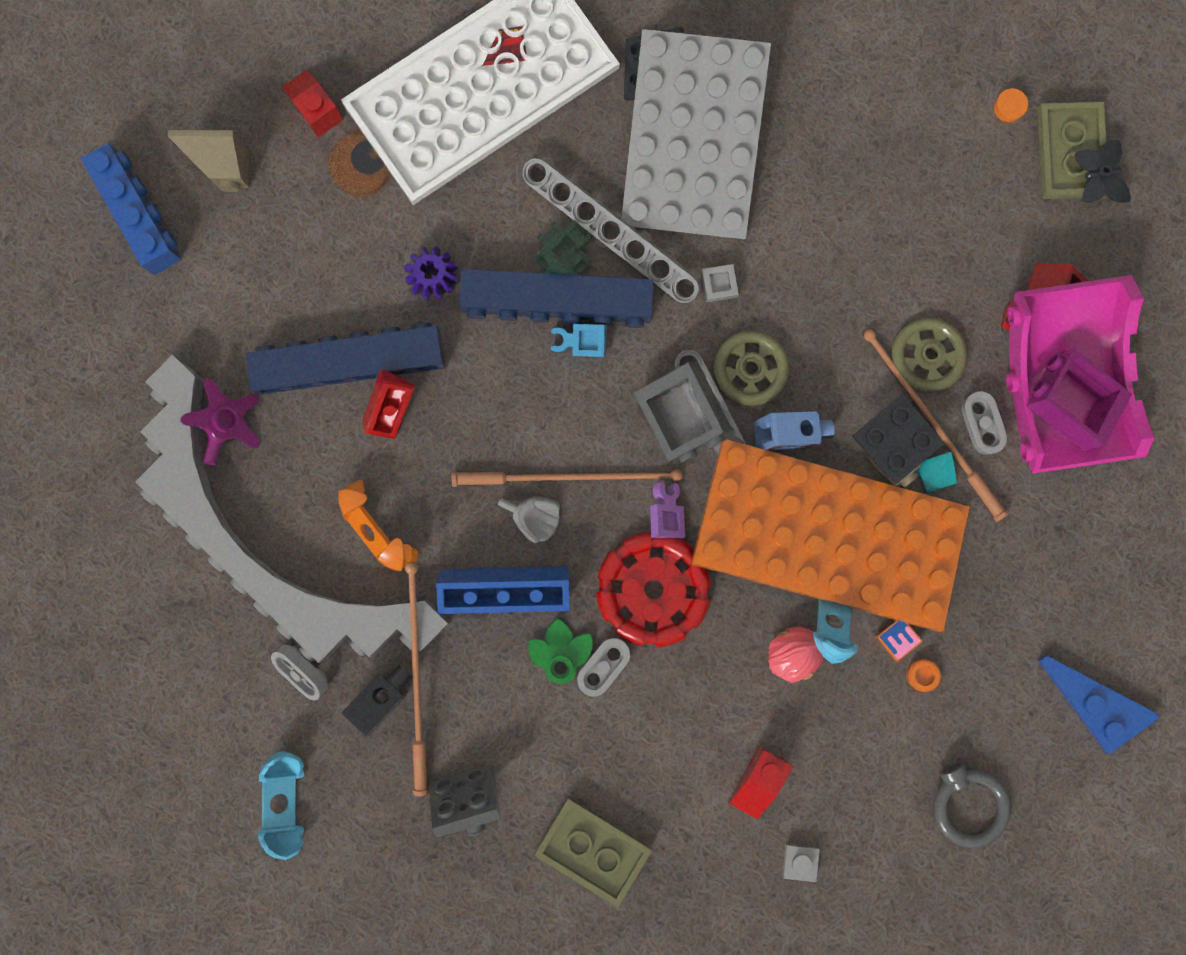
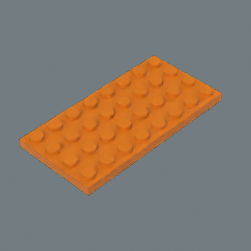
[691,439,970,632]

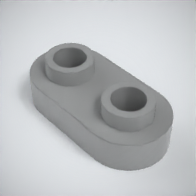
[961,391,1007,455]
[577,638,630,697]
[271,644,328,701]

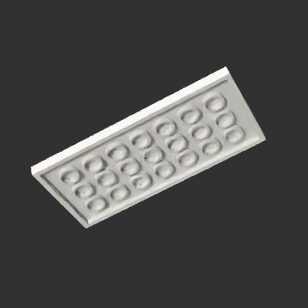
[341,0,620,205]

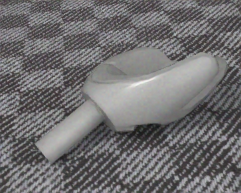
[498,496,560,543]

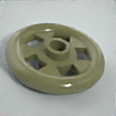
[891,317,968,392]
[713,330,789,406]

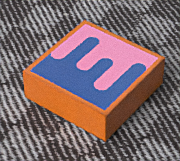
[875,620,923,662]

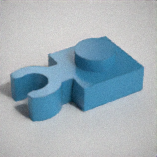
[551,324,607,357]

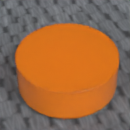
[994,88,1028,123]
[906,659,941,692]

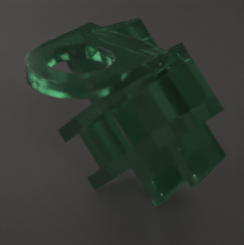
[533,220,592,275]

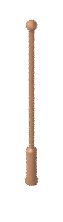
[863,329,1009,522]
[452,469,683,487]
[405,561,429,796]

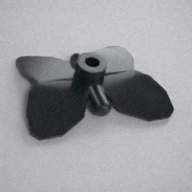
[1075,140,1131,203]

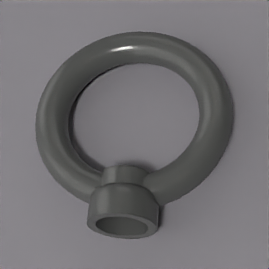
[934,761,1011,848]

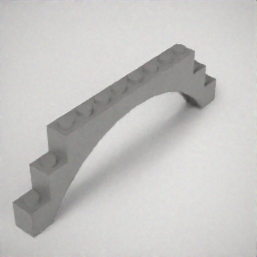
[135,354,451,663]

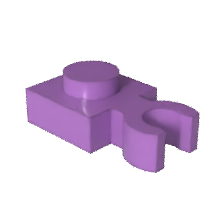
[650,482,685,539]

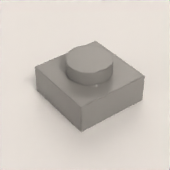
[701,264,739,303]
[782,843,820,882]

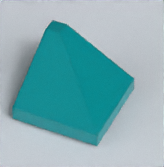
[918,452,957,493]

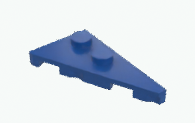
[1038,656,1160,754]

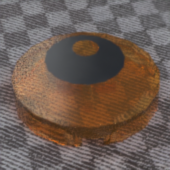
[328,133,391,197]

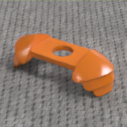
[338,480,418,571]

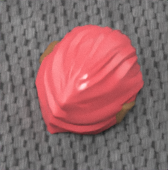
[768,626,823,683]

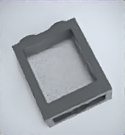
[634,362,732,463]

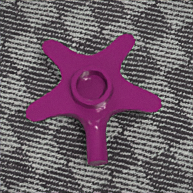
[180,379,260,466]

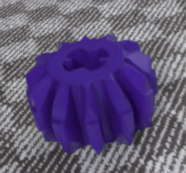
[404,246,458,301]

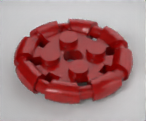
[596,531,712,648]

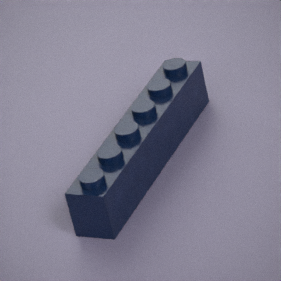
[459,269,653,328]
[246,323,445,395]

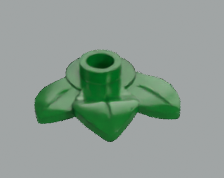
[528,619,593,684]

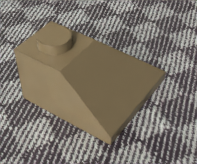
[168,130,250,192]

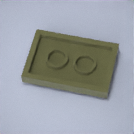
[1037,102,1107,199]
[534,796,652,908]

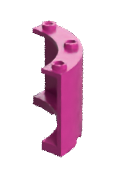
[1006,275,1155,474]

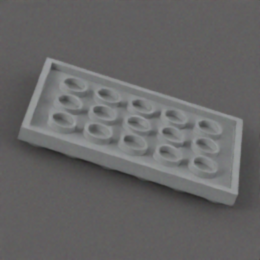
[621,29,771,239]

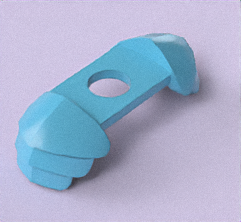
[813,599,859,664]
[258,751,304,860]

